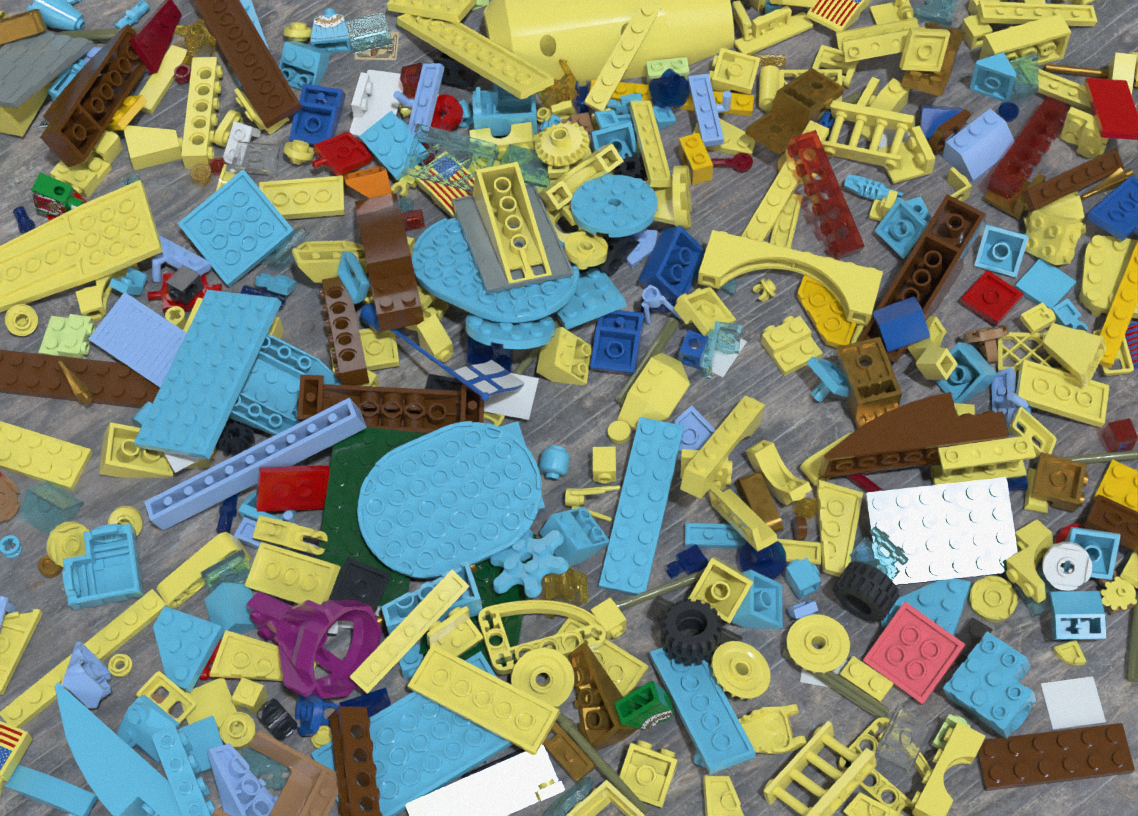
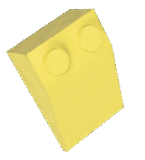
[99,422,174,478]

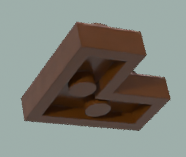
[928,109,971,154]

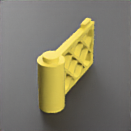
[759,65,842,112]
[997,329,1086,375]

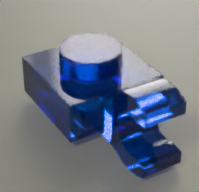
[575,81,590,114]
[666,544,709,579]

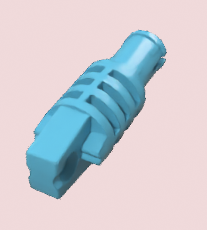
[844,174,904,201]

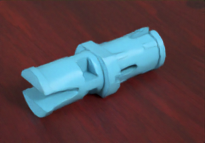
[113,0,150,29]

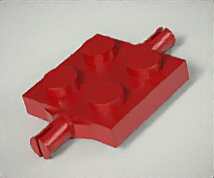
[311,131,372,176]
[148,273,223,313]

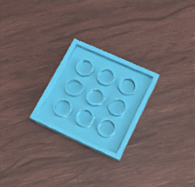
[177,169,296,287]

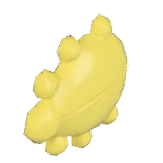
[1101,576,1137,610]

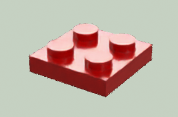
[960,270,1023,327]

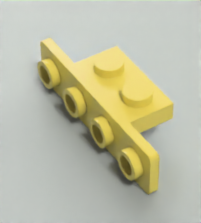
[734,5,813,55]

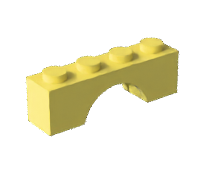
[538,144,623,211]
[911,722,986,816]

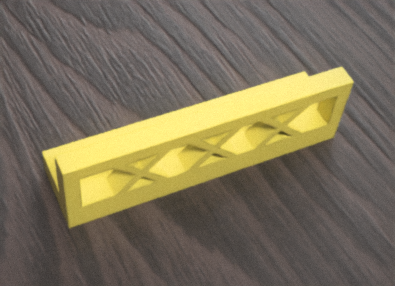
[708,483,778,551]

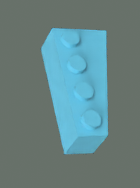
[381,560,482,634]

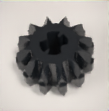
[614,152,647,181]
[217,420,256,456]
[257,698,298,741]

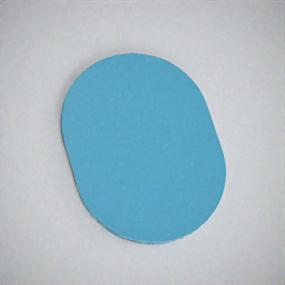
[412,217,579,323]
[357,421,542,579]

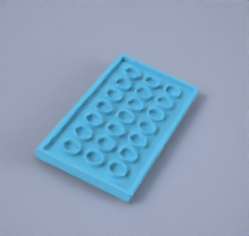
[134,290,282,459]
[311,651,513,816]

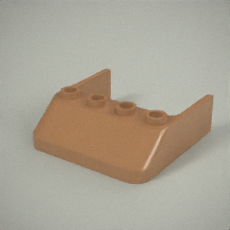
[212,730,339,816]

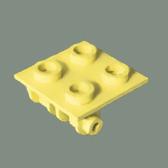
[870,0,919,27]

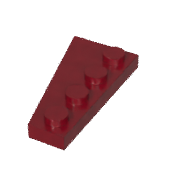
[129,0,182,75]

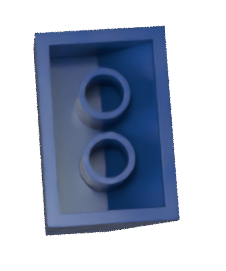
[639,226,706,301]

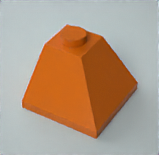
[343,165,392,198]

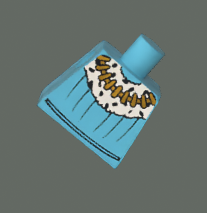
[311,8,351,53]

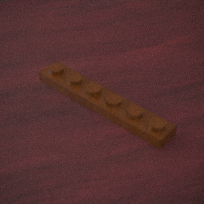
[1022,149,1124,212]

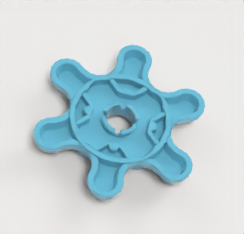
[490,529,569,598]

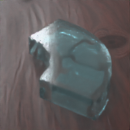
[542,776,594,816]

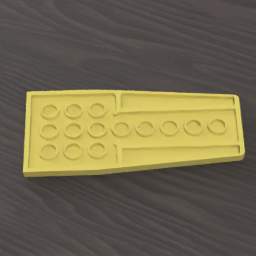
[0,180,163,312]

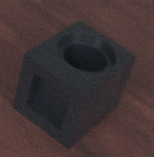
[166,265,204,305]

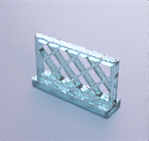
[402,123,499,192]

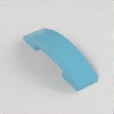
[594,105,676,135]

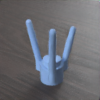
[642,285,683,325]

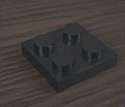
[328,557,392,614]

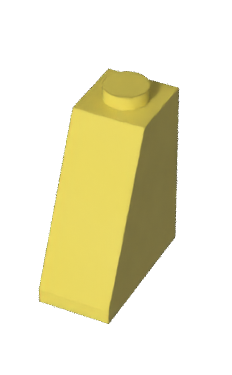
[1107,53,1137,95]
[124,125,183,170]
[1043,323,1107,386]

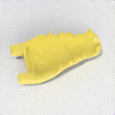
[738,704,807,754]

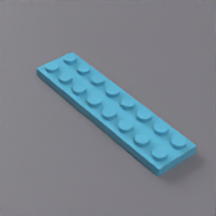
[599,417,684,596]

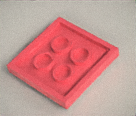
[863,602,966,704]

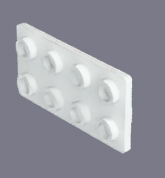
[350,70,407,138]

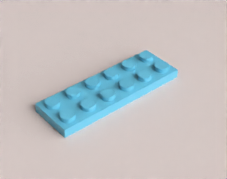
[650,647,756,774]

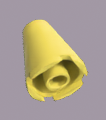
[1024,191,1086,235]

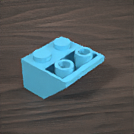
[279,41,331,90]
[540,507,610,566]
[1050,591,1106,640]

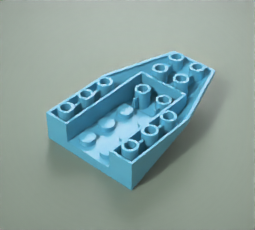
[228,333,342,445]

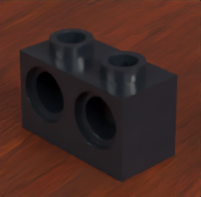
[434,51,480,87]
[597,234,640,276]

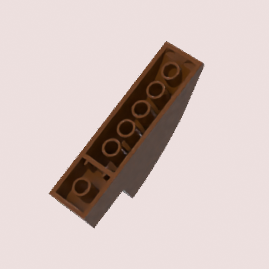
[40,24,146,168]
[355,193,424,332]
[857,194,986,364]
[818,392,1009,478]

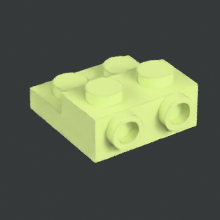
[38,314,96,359]

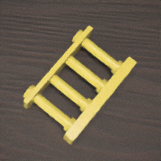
[835,18,925,62]
[820,100,915,170]
[930,435,1036,485]
[764,721,877,816]

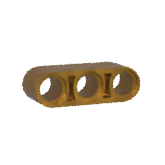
[0,9,47,45]
[737,472,783,533]

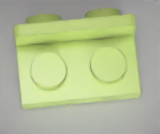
[646,57,689,84]

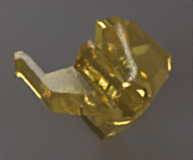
[174,19,217,67]
[536,59,578,109]
[545,567,590,620]

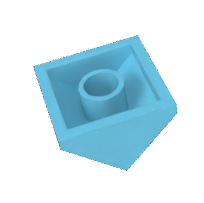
[969,53,1017,103]
[591,121,639,170]
[974,224,1029,278]
[1063,527,1121,580]
[204,582,258,639]

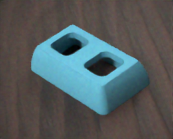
[337,251,371,304]

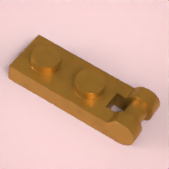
[542,721,595,784]

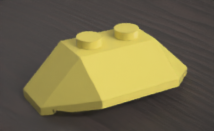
[292,240,368,283]
[617,353,690,431]

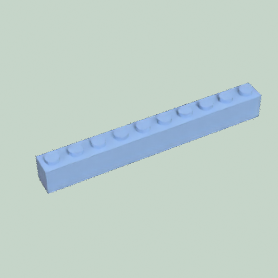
[145,398,367,530]

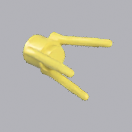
[565,485,621,522]

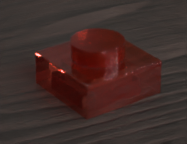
[401,209,425,231]

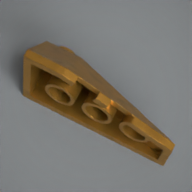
[568,643,639,751]

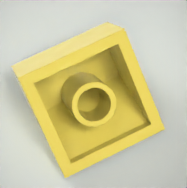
[688,556,754,624]

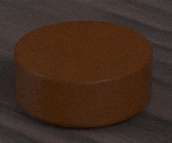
[793,516,807,540]

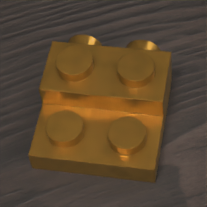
[1031,452,1089,512]

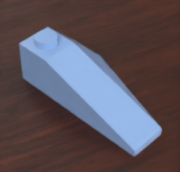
[207,743,278,816]

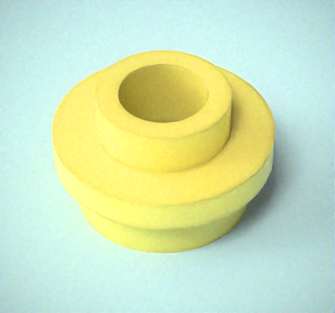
[108,654,133,678]

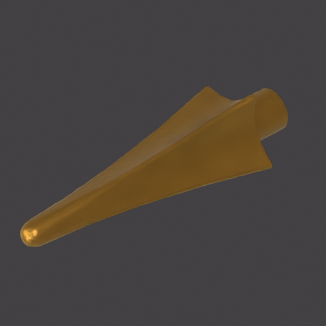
[1081,167,1134,200]
[58,361,93,404]

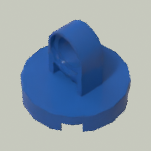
[295,693,339,736]

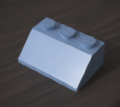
[942,109,1017,183]

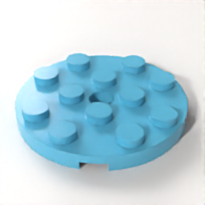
[571,174,658,237]
[466,313,555,349]

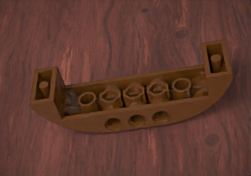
[297,374,484,434]

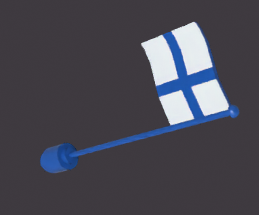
[360,304,524,401]

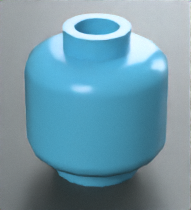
[539,445,570,480]

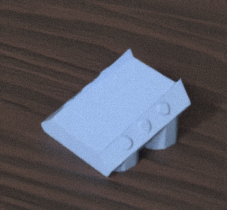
[61,641,111,708]

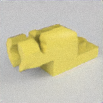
[252,515,328,555]

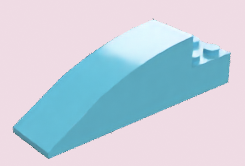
[55,683,182,816]

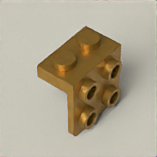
[984,170,1046,220]

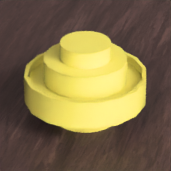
[283,22,312,43]
[283,140,315,165]
[4,304,38,336]
[108,506,143,536]
[219,712,256,749]

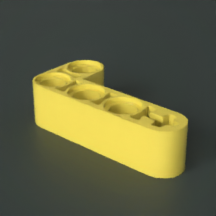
[157,532,251,609]

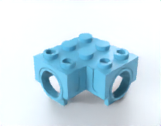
[472,83,537,136]
[62,523,145,610]
[943,631,1036,739]

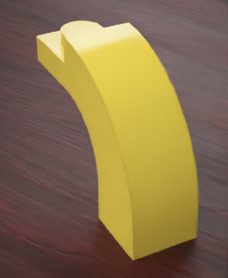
[745,440,812,505]

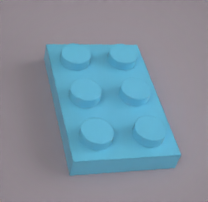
[359,111,430,181]

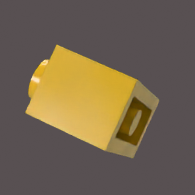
[678,133,713,185]

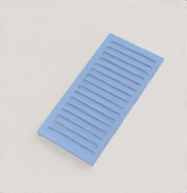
[89,292,186,387]

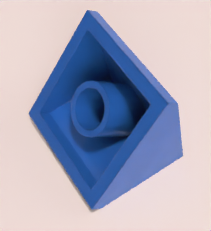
[919,104,964,142]
[872,297,930,353]

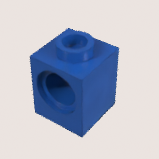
[679,330,709,369]

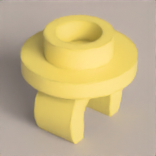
[753,278,777,302]

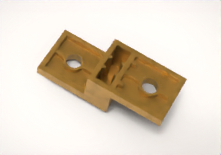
[901,22,965,97]
[745,68,845,155]
[836,337,902,429]

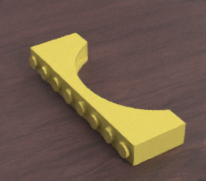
[698,230,883,326]

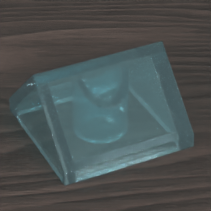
[19,482,84,535]

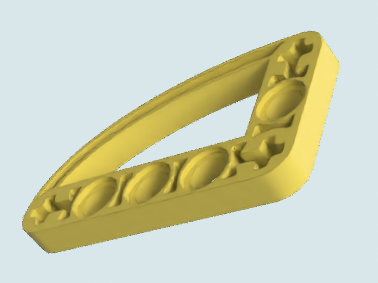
[478,600,606,675]
[838,717,932,813]

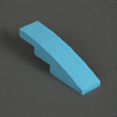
[5,765,98,816]

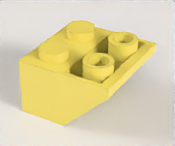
[536,327,593,385]

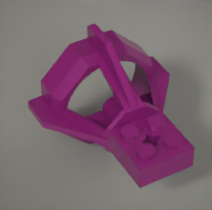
[246,591,382,698]

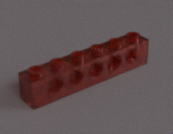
[987,96,1070,200]
[787,130,865,260]

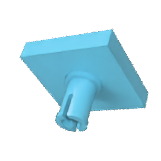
[807,356,850,402]

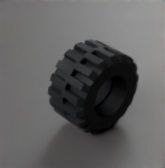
[833,561,900,622]
[661,599,722,666]

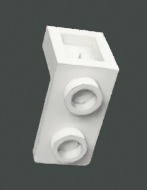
[222,121,261,167]

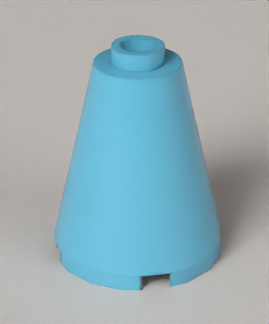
[27,0,86,31]

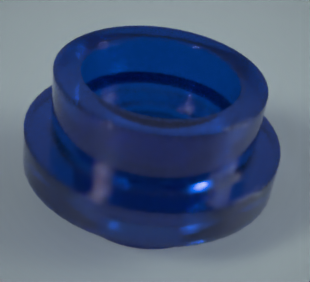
[998,102,1019,122]

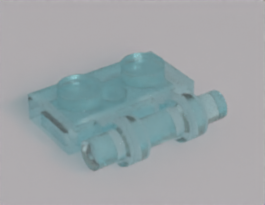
[850,526,909,580]
[242,746,292,791]

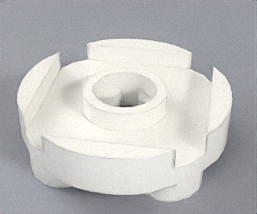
[1042,542,1092,591]

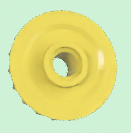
[535,121,590,166]
[787,614,850,674]
[710,641,771,700]
[511,647,574,707]

